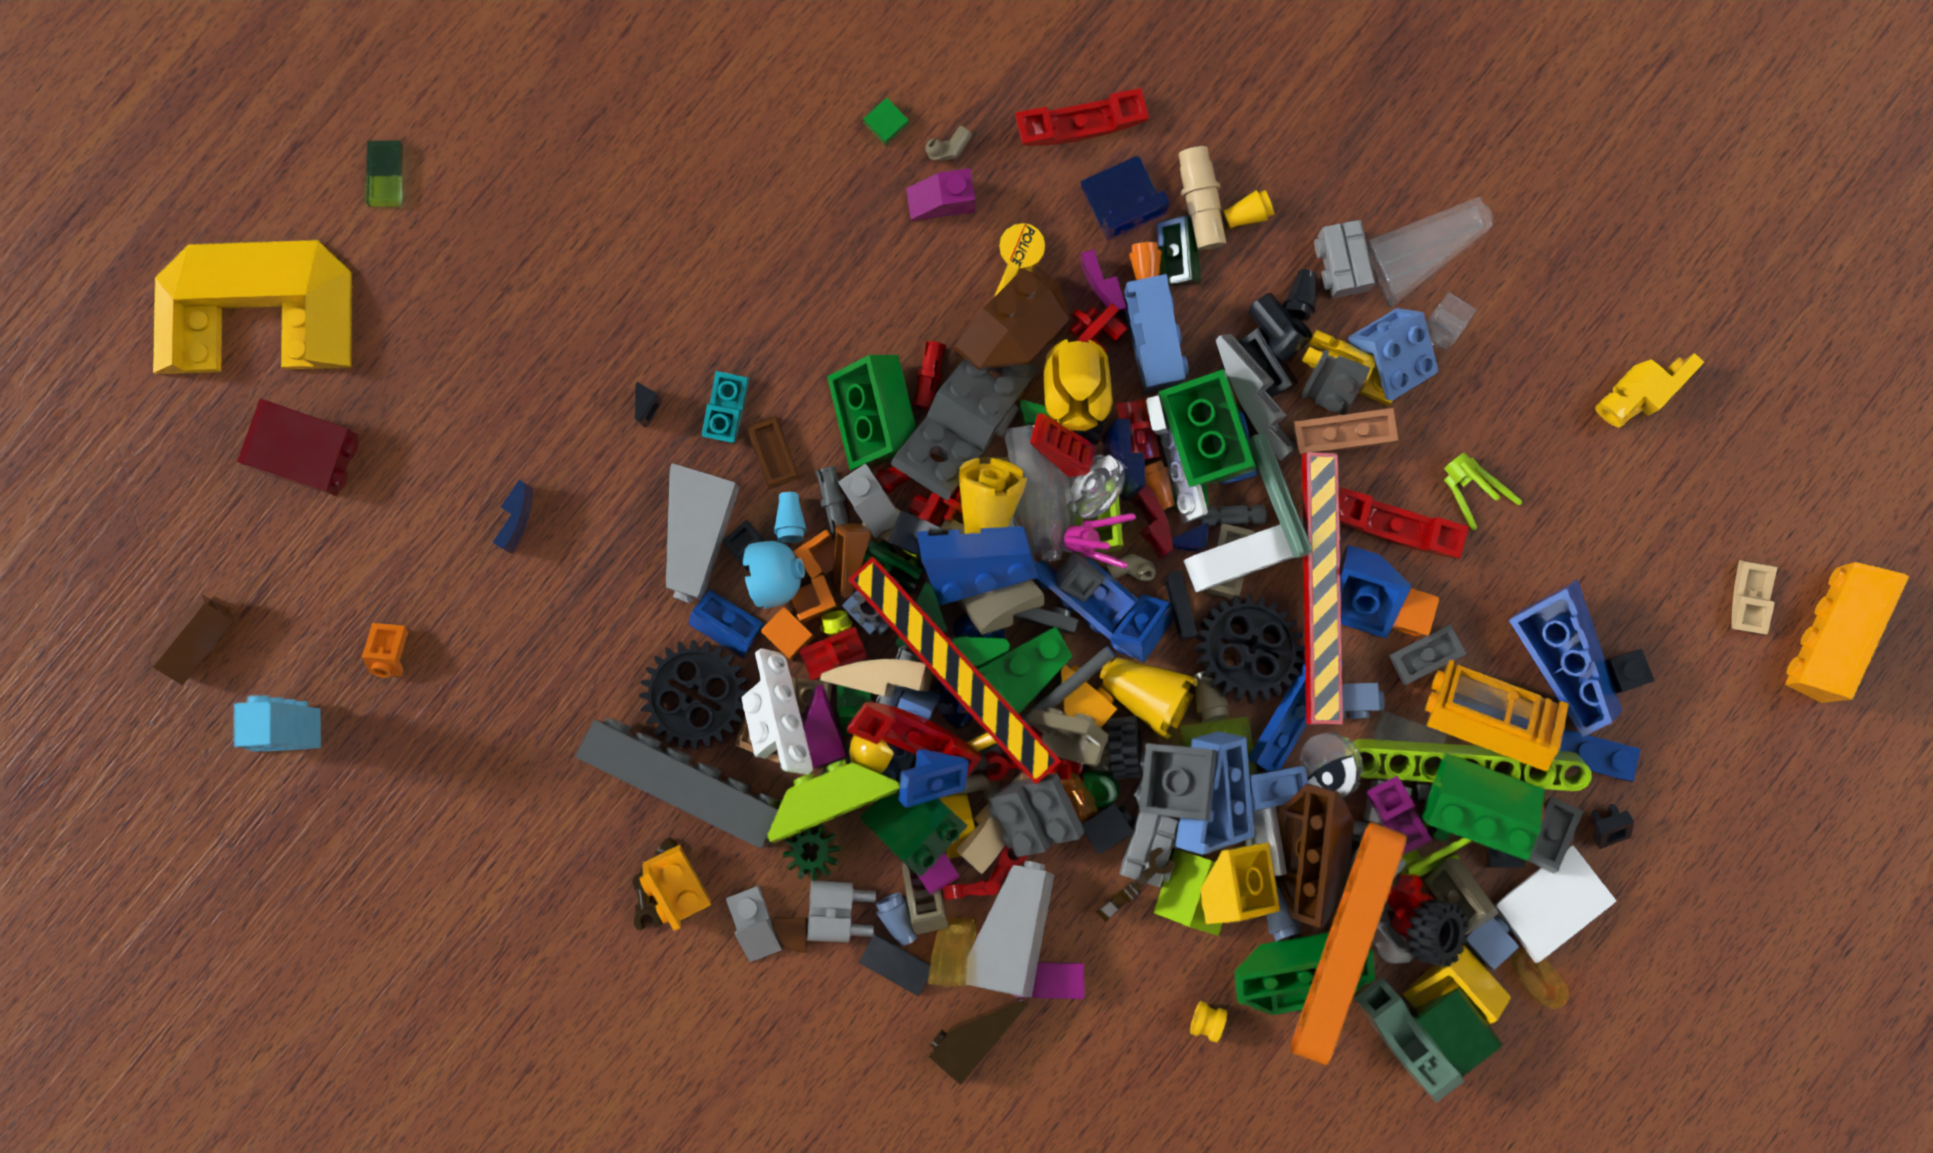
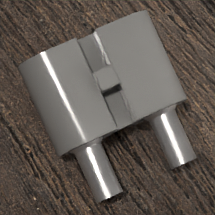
[807,880,876,943]

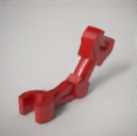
[985,751,1081,781]
[941,845,1027,900]

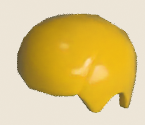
[849,735,894,774]

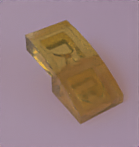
[928,918,976,987]

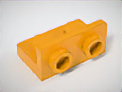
[640,844,711,931]

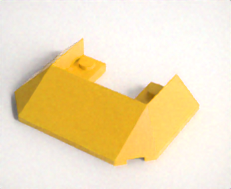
[153,240,352,374]

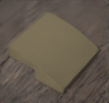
[957,579,1044,635]

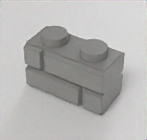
[1314,220,1376,299]
[1119,809,1179,887]

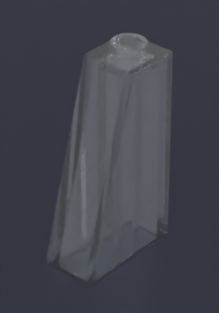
[1367,196,1493,308]
[1005,425,1074,561]

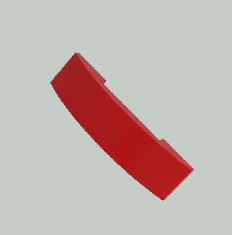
[1015,88,1149,146]
[1339,487,1469,559]
[847,702,982,777]

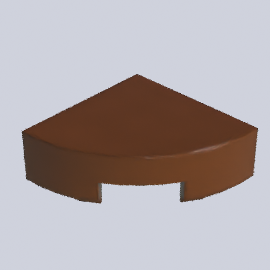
[772,918,807,953]

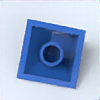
[1340,545,1411,639]

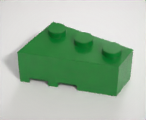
[977,627,1072,715]

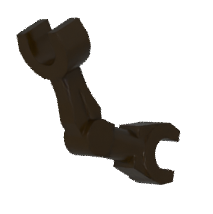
[632,837,679,930]
[1096,847,1176,922]

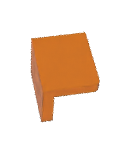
[793,529,835,579]
[791,575,839,624]
[1391,588,1439,639]
[761,607,815,661]

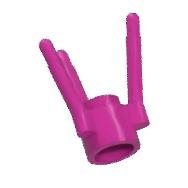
[1064,513,1135,569]

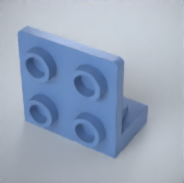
[1348,308,1438,400]

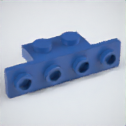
[1034,557,1138,658]

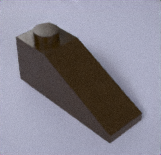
[929,997,1029,1085]

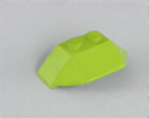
[768,760,900,843]

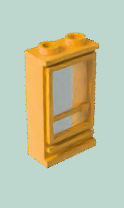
[1425,660,1569,772]

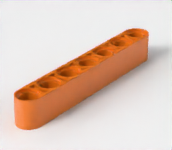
[1291,822,1406,1066]

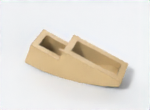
[820,659,933,697]

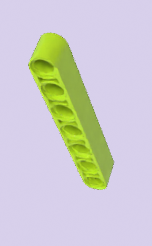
[1346,739,1592,791]

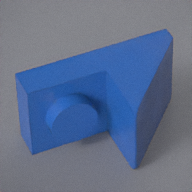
[899,749,968,808]

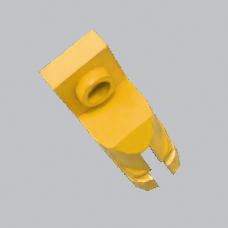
[1302,329,1393,406]
[1595,353,1704,428]

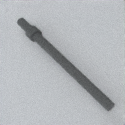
[970,646,1115,775]

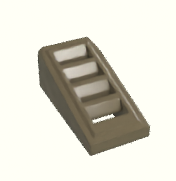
[901,863,948,934]

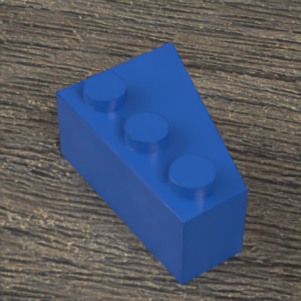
[917,526,1038,606]

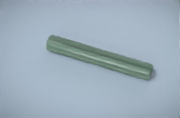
[1249,433,1312,558]

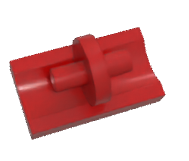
[1069,303,1128,353]
[1116,399,1160,464]
[909,485,963,527]
[799,627,868,681]
[1386,874,1434,937]

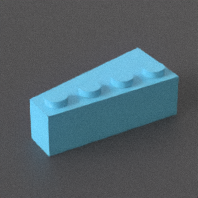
[234,696,321,752]

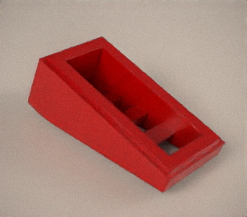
[1030,413,1096,478]

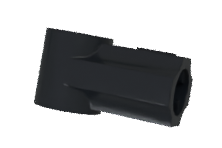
[1248,292,1313,362]

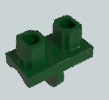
[861,539,923,596]

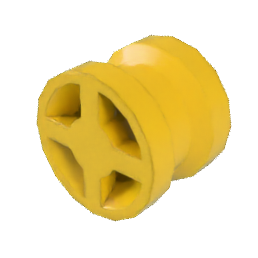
[1190,1001,1227,1043]

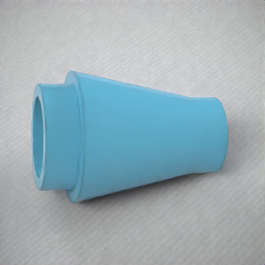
[774,492,807,543]

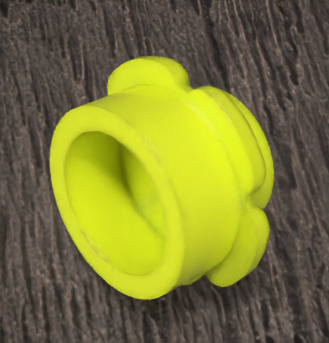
[820,610,853,637]

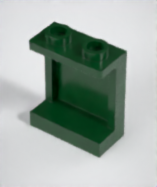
[860,768,967,876]

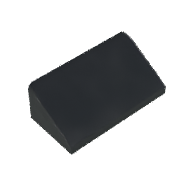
[1238,328,1298,398]
[859,932,935,996]

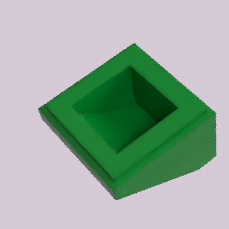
[1018,400,1056,430]

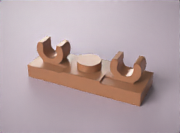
[1292,408,1399,456]

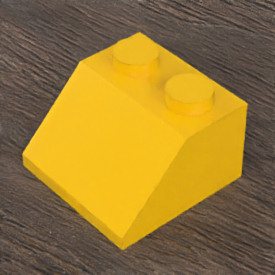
[1201,842,1280,924]
[1403,944,1511,1025]

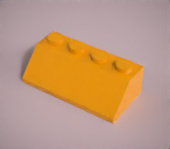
[1785,562,1909,703]

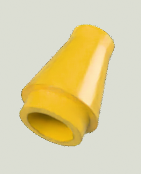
[1223,190,1275,229]

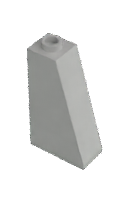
[666,463,740,604]
[957,861,1054,997]

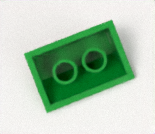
[827,355,916,471]
[1159,369,1258,488]
[1420,753,1545,861]

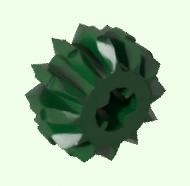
[782,824,841,881]

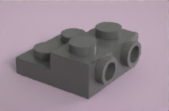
[1137,743,1217,821]
[989,773,1085,857]

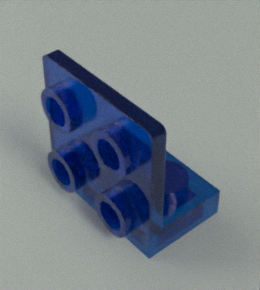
[1080,156,1170,241]

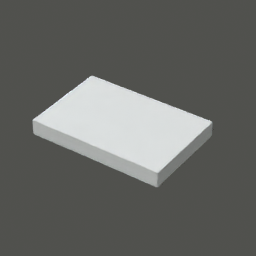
[1494,845,1616,963]

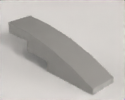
[1216,334,1297,461]

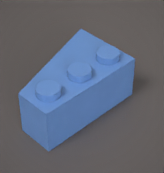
[1123,274,1189,394]
[1175,731,1254,855]

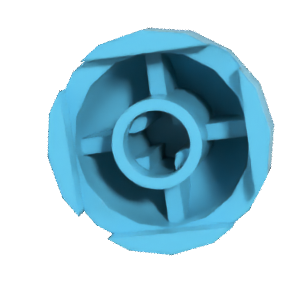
[743,541,805,609]

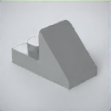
[838,463,899,539]
[726,886,783,962]

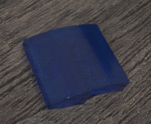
[1102,419,1145,501]

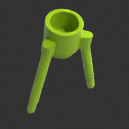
[1444,452,1522,531]
[1398,821,1472,877]

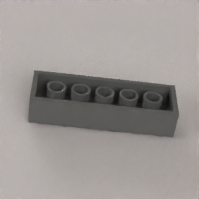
[575,717,782,849]

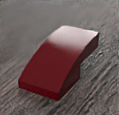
[1130,484,1173,559]

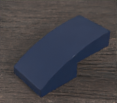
[493,479,533,554]

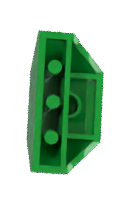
[1234,932,1375,1015]

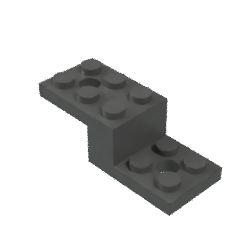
[891,358,1040,501]

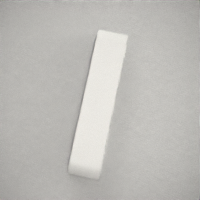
[1184,517,1341,593]

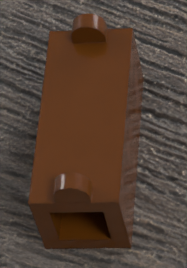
[151,594,234,685]

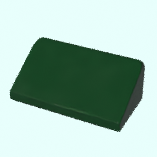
[1157,216,1201,286]

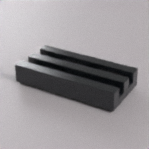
[1164,570,1197,641]

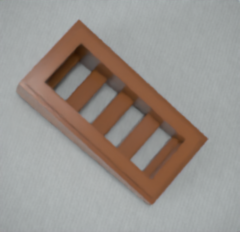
[832,524,871,598]

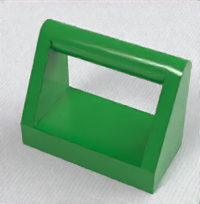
[951,637,1010,669]

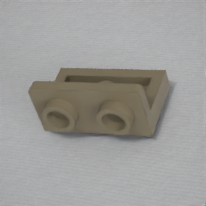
[1028,707,1108,767]

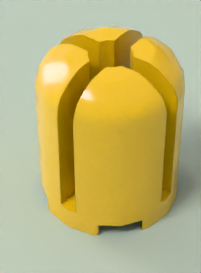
[1043,339,1113,431]

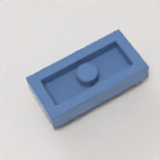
[1249,765,1308,810]

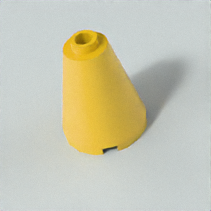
[959,458,1027,534]
[1099,657,1198,740]

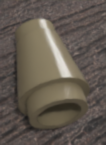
[1193,671,1230,723]

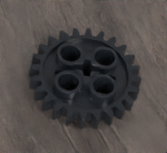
[1194,595,1305,704]
[639,640,748,750]

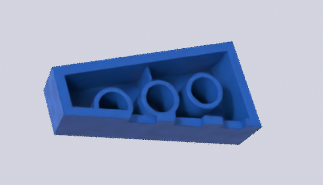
[1509,579,1622,737]

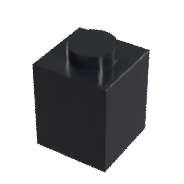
[1605,649,1655,693]
[1081,803,1134,855]

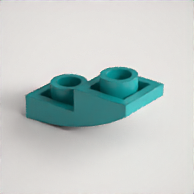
[701,371,750,443]

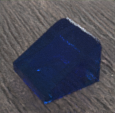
[1172,523,1209,552]

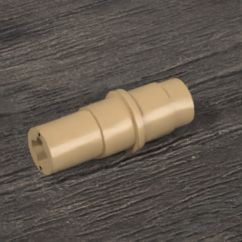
[1179,146,1226,251]

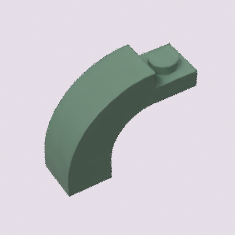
[1355,977,1464,1103]

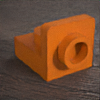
[362,623,408,678]

